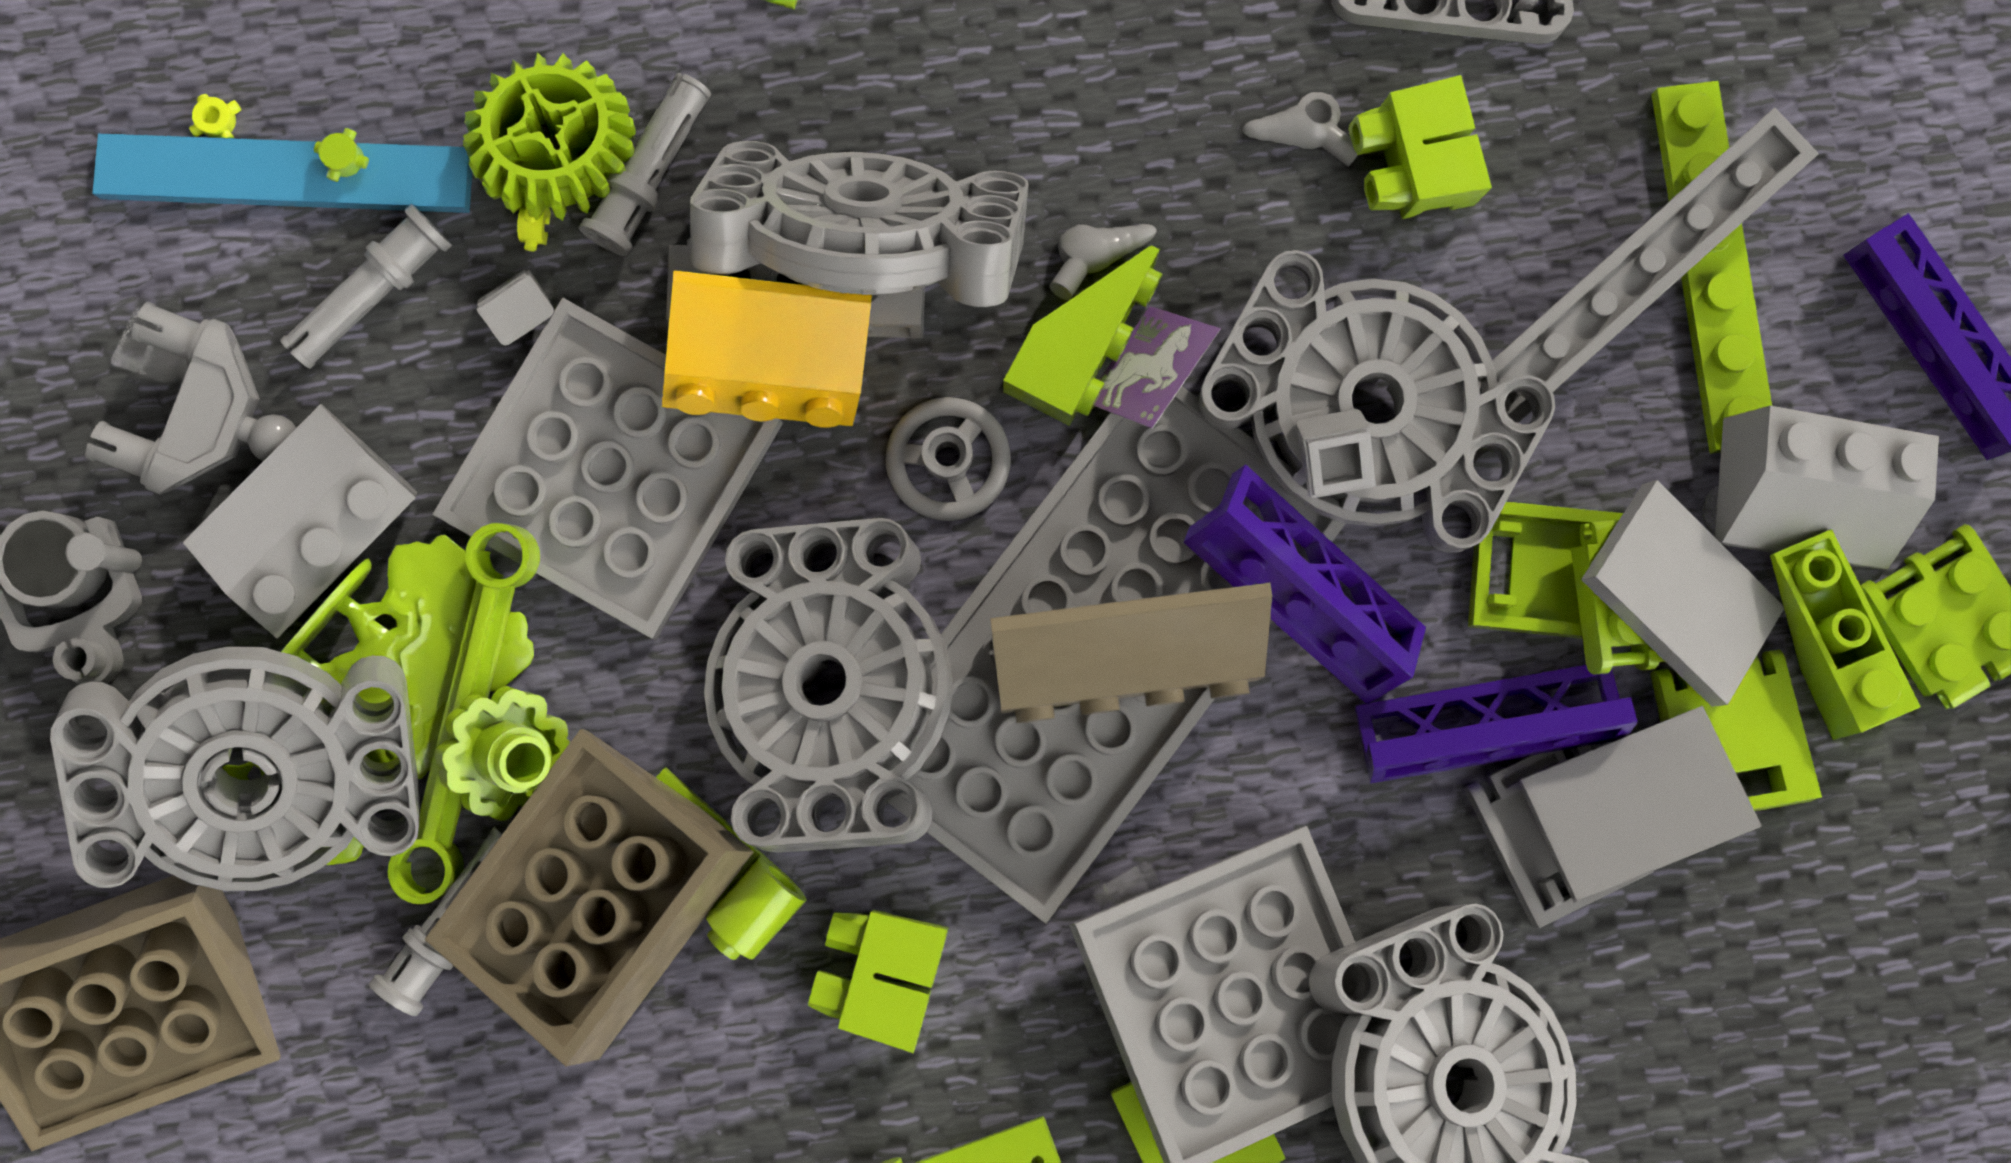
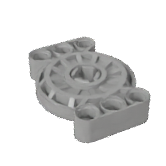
[690,141,1029,307]
[1198,250,1555,553]
[704,518,953,853]
[50,646,420,891]
[1309,904,1590,1163]

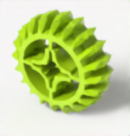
[463,52,636,221]

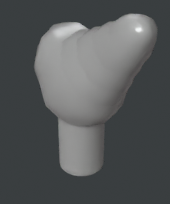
[1242,92,1357,167]
[1050,224,1157,300]

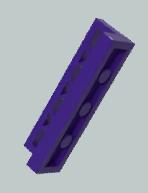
[1843,213,2011,461]
[1183,464,1426,704]
[1355,665,1637,784]

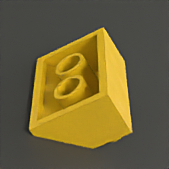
[662,270,872,428]

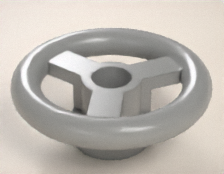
[886,397,1011,521]

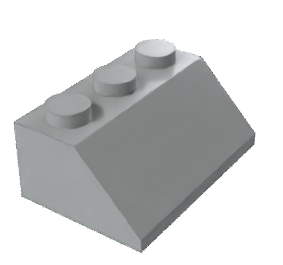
[183,404,417,638]
[1715,406,1939,570]

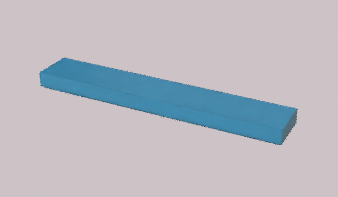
[92,133,472,213]

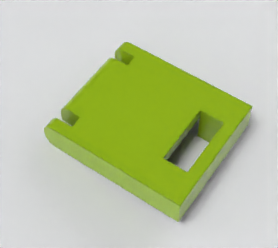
[1468,502,1623,639]
[1650,649,1822,811]

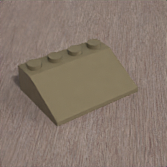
[990,583,1272,723]
[424,729,754,1067]
[0,875,281,1151]

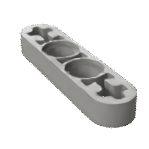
[1331,0,1574,44]

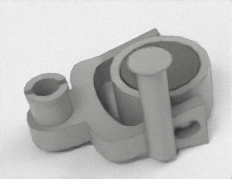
[0,511,142,684]

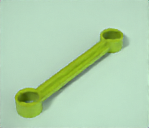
[388,523,540,904]

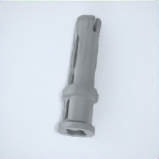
[578,73,711,257]
[280,204,453,369]
[369,826,504,1016]

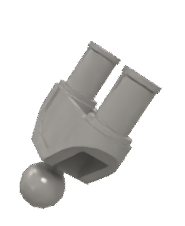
[85,302,296,494]

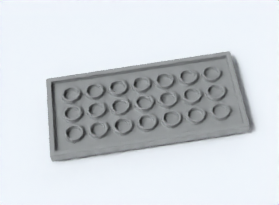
[888,386,1346,924]

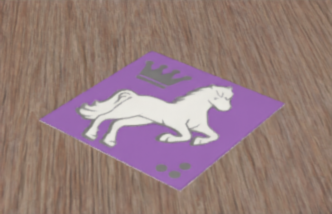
[1094,306,1221,429]

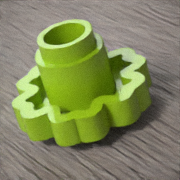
[435,686,570,821]

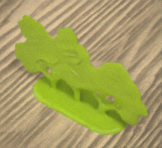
[222,535,534,865]

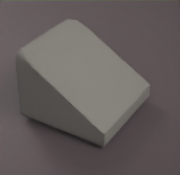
[476,269,554,345]
[1296,409,1376,499]

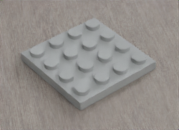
[432,297,783,641]
[1069,826,1357,1163]

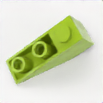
[1003,245,1163,426]
[1770,529,1921,740]

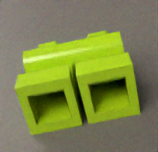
[1348,75,1492,219]
[808,910,949,1053]

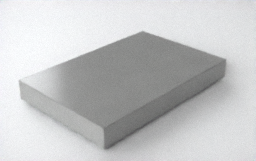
[1581,480,1784,707]
[1518,706,1762,903]

